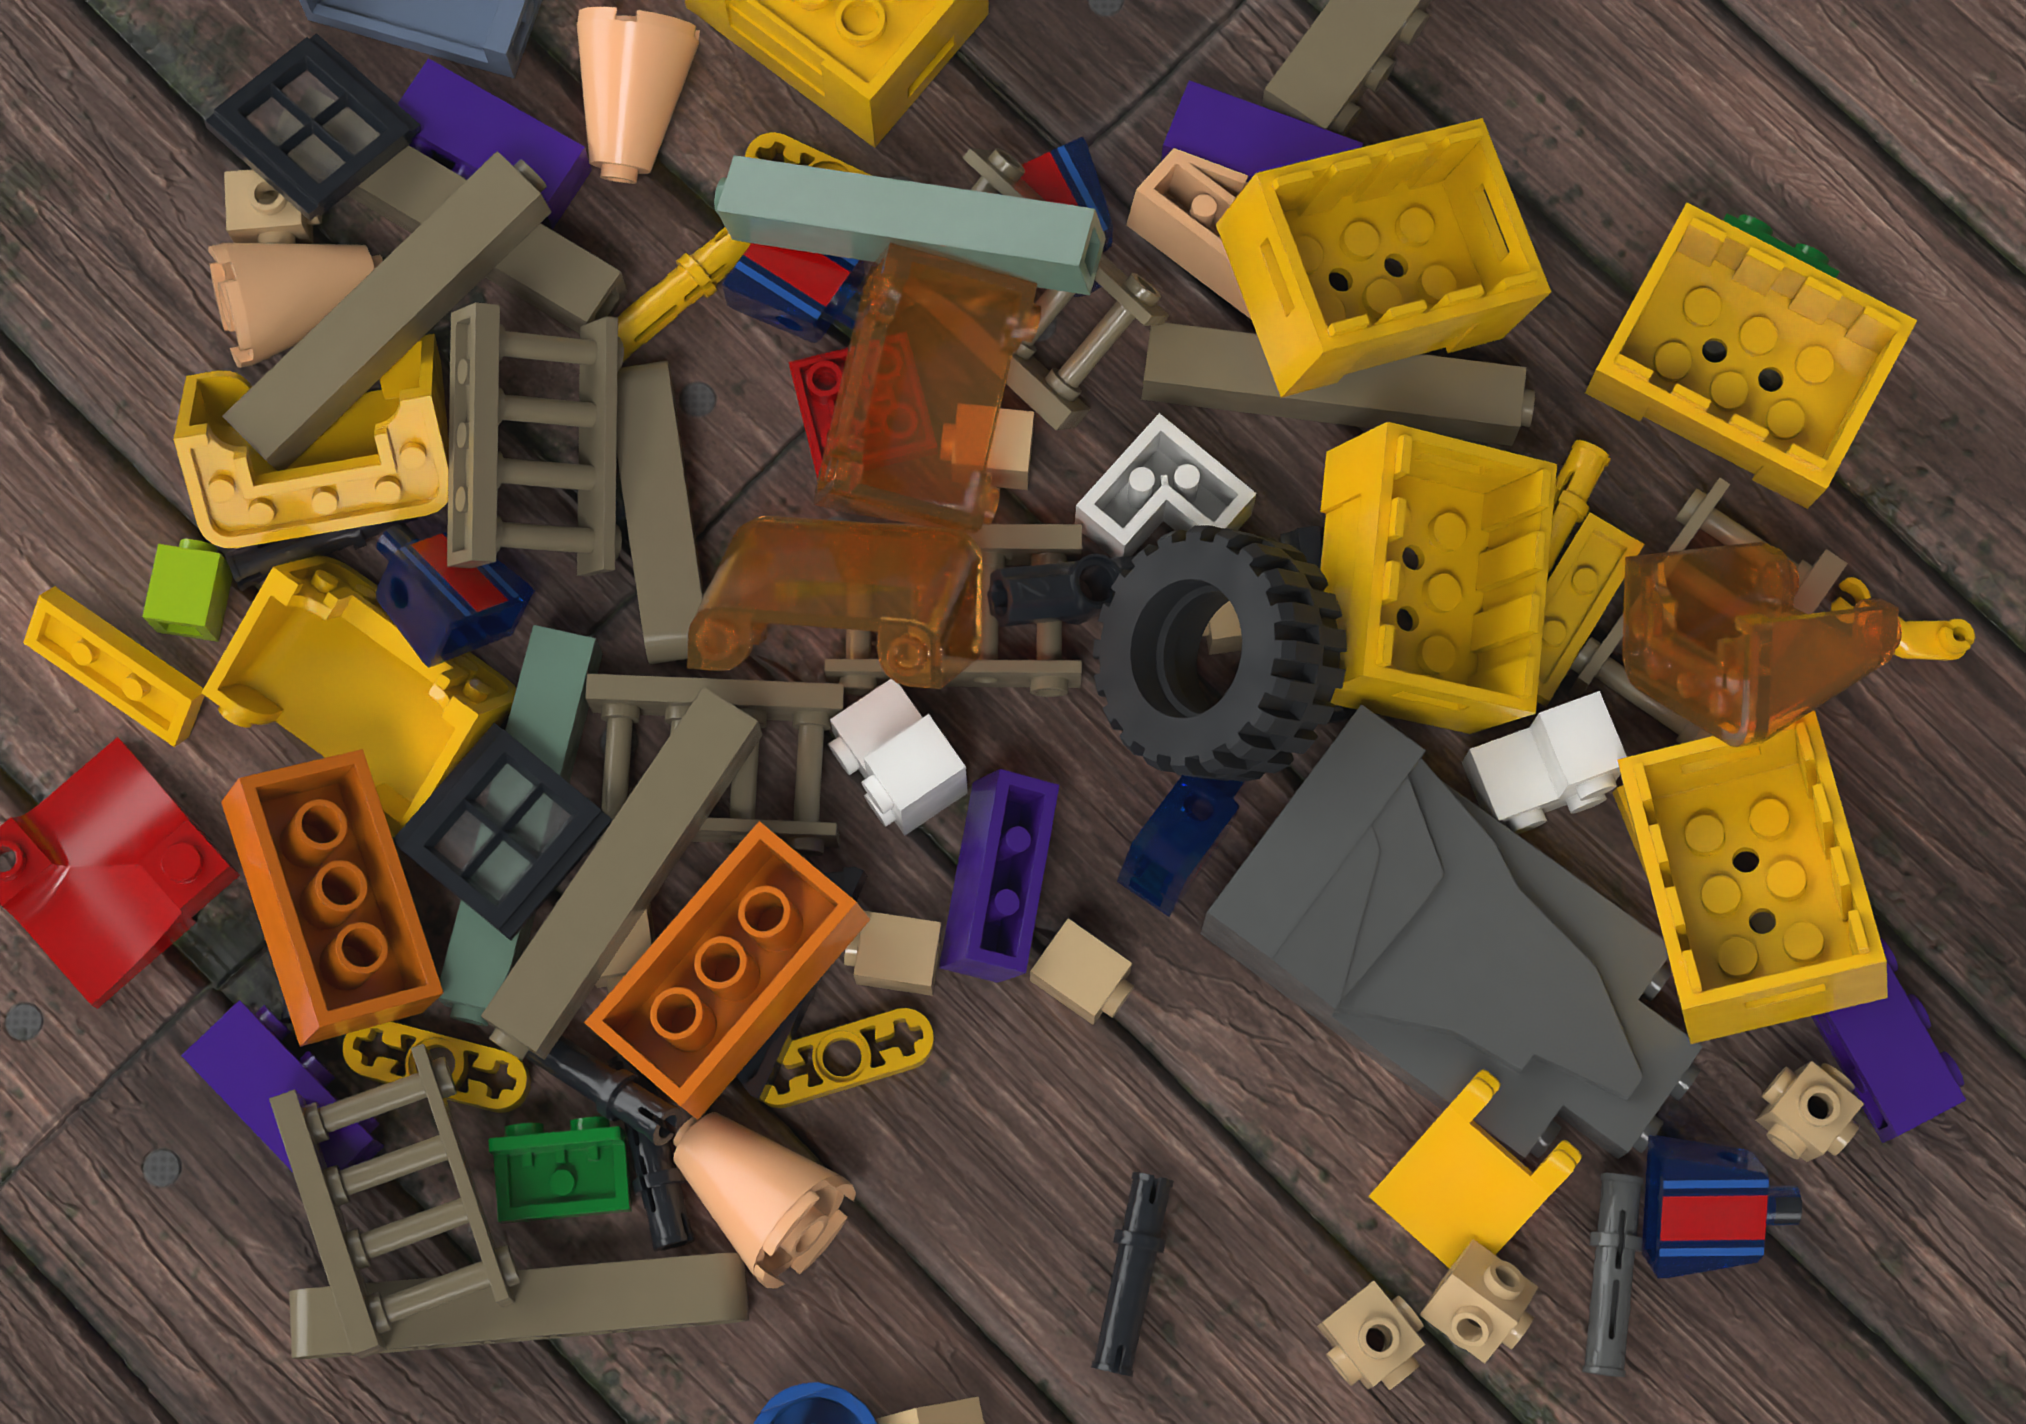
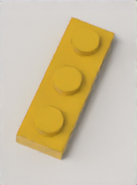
[1537,512,1644,707]
[23,586,205,747]

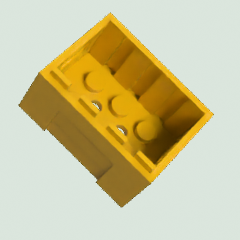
[684,0,989,148]
[1216,118,1551,398]
[1585,202,1917,509]
[1320,422,1557,734]
[1617,711,1888,1044]

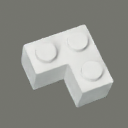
[1075,413,1257,558]
[828,677,968,836]
[1462,691,1627,834]

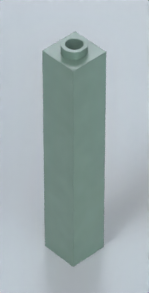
[714,155,1106,295]
[438,625,603,1026]

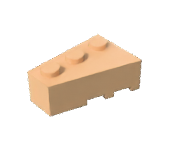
[1126,148,1251,319]

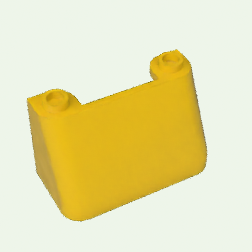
[173,334,449,548]
[201,556,517,837]

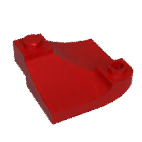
[0,737,240,1009]

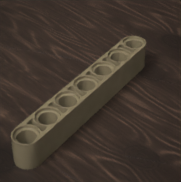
[289,1253,749,1359]

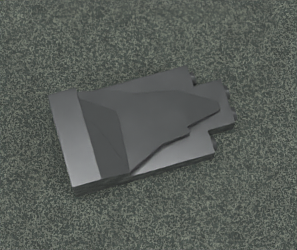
[1200,704,1703,1162]

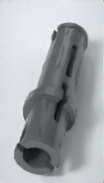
[1582,1173,1644,1377]

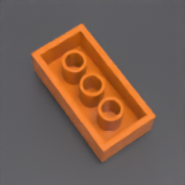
[221,749,444,1047]
[584,821,870,1120]

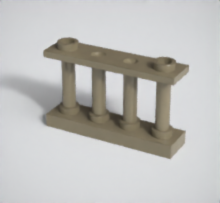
[877,148,1170,431]
[447,302,624,576]
[1569,478,1848,744]
[824,523,1082,697]
[585,674,847,857]
[269,1044,521,1359]

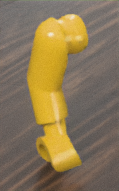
[1831,577,1975,661]

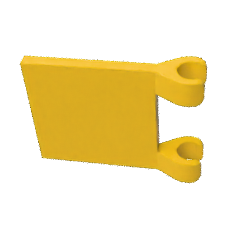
[1368,1069,1582,1269]

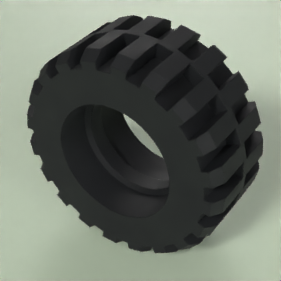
[1093,525,1347,782]

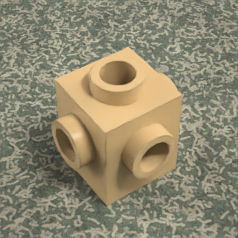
[224,169,322,244]
[1755,1061,1864,1162]
[1420,1239,1538,1363]
[1317,1281,1426,1390]

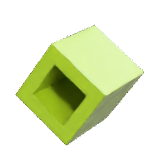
[142,539,233,642]

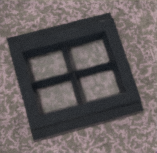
[205,33,421,221]
[393,723,613,941]

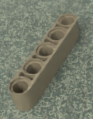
[616,360,713,665]

